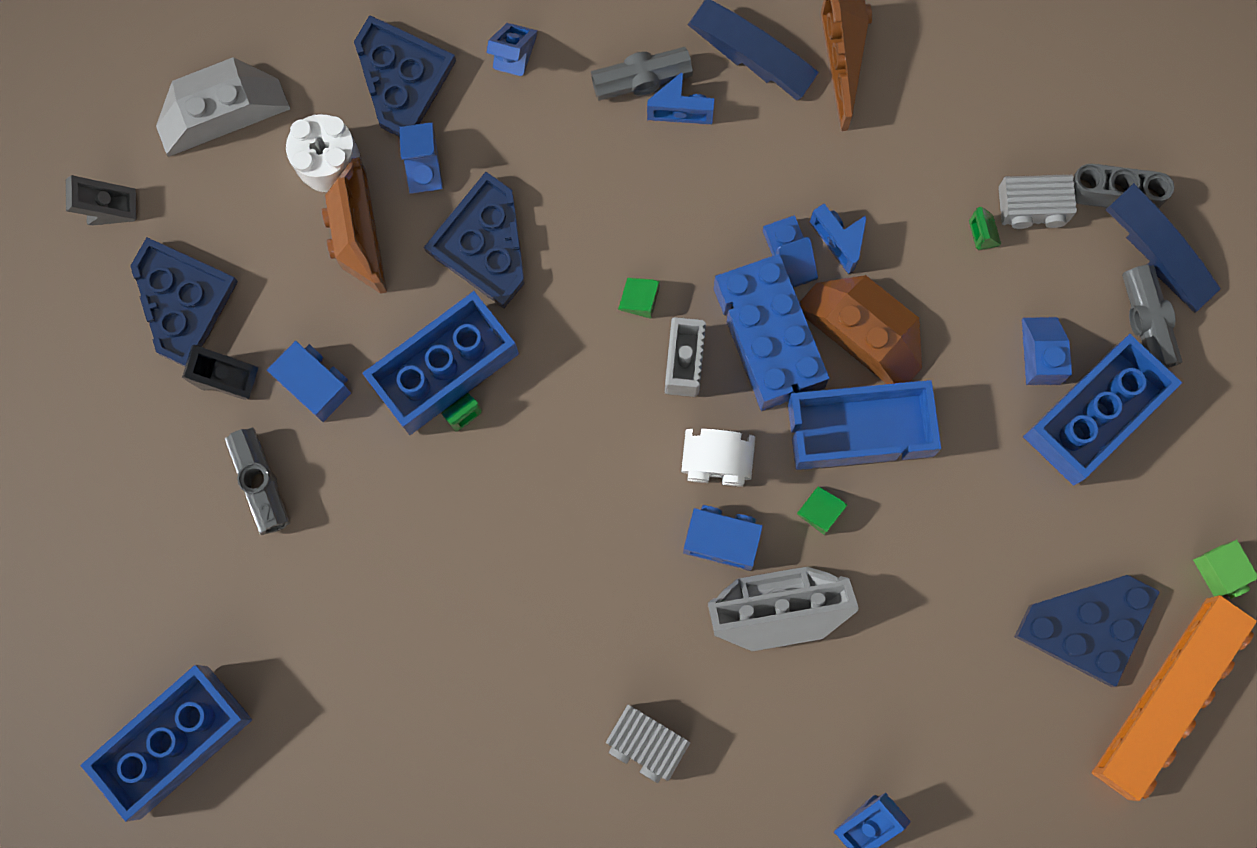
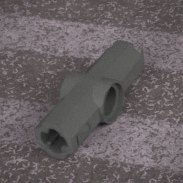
[591,47,693,101]
[1122,265,1183,369]
[225,427,291,535]

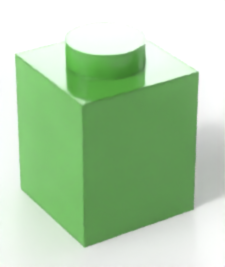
[1193,540,1257,599]

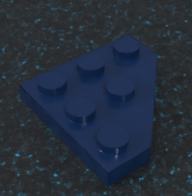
[354,15,456,137]
[424,172,525,309]
[130,237,238,367]
[1014,575,1160,687]

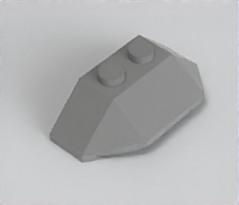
[156,57,290,157]
[708,567,858,651]

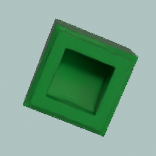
[969,207,1001,250]
[618,278,660,319]
[441,393,482,432]
[797,487,847,535]

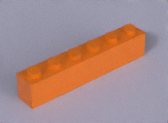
[1092,595,1257,801]

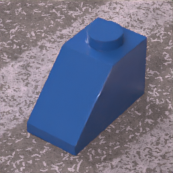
[1022,317,1072,385]

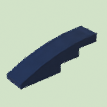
[687,0,819,101]
[1106,183,1221,313]

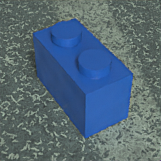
[267,341,351,422]
[683,505,763,571]

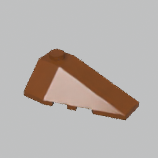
[821,0,872,131]

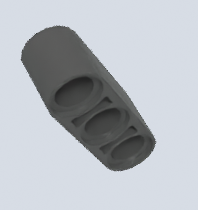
[1073,164,1175,208]

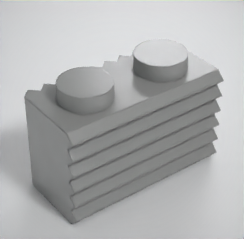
[999,174,1077,229]
[665,317,706,397]
[605,705,690,783]

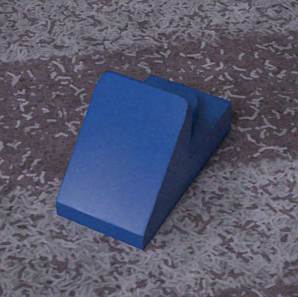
[487,23,537,76]
[647,73,714,125]
[399,122,443,194]
[810,203,866,274]
[762,215,818,288]
[834,792,911,848]

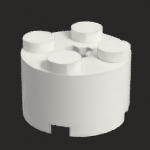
[286,114,361,192]
[681,429,755,487]

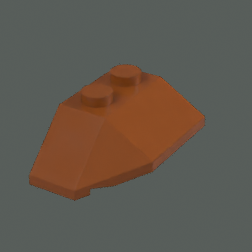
[322,157,387,294]
[799,275,922,384]

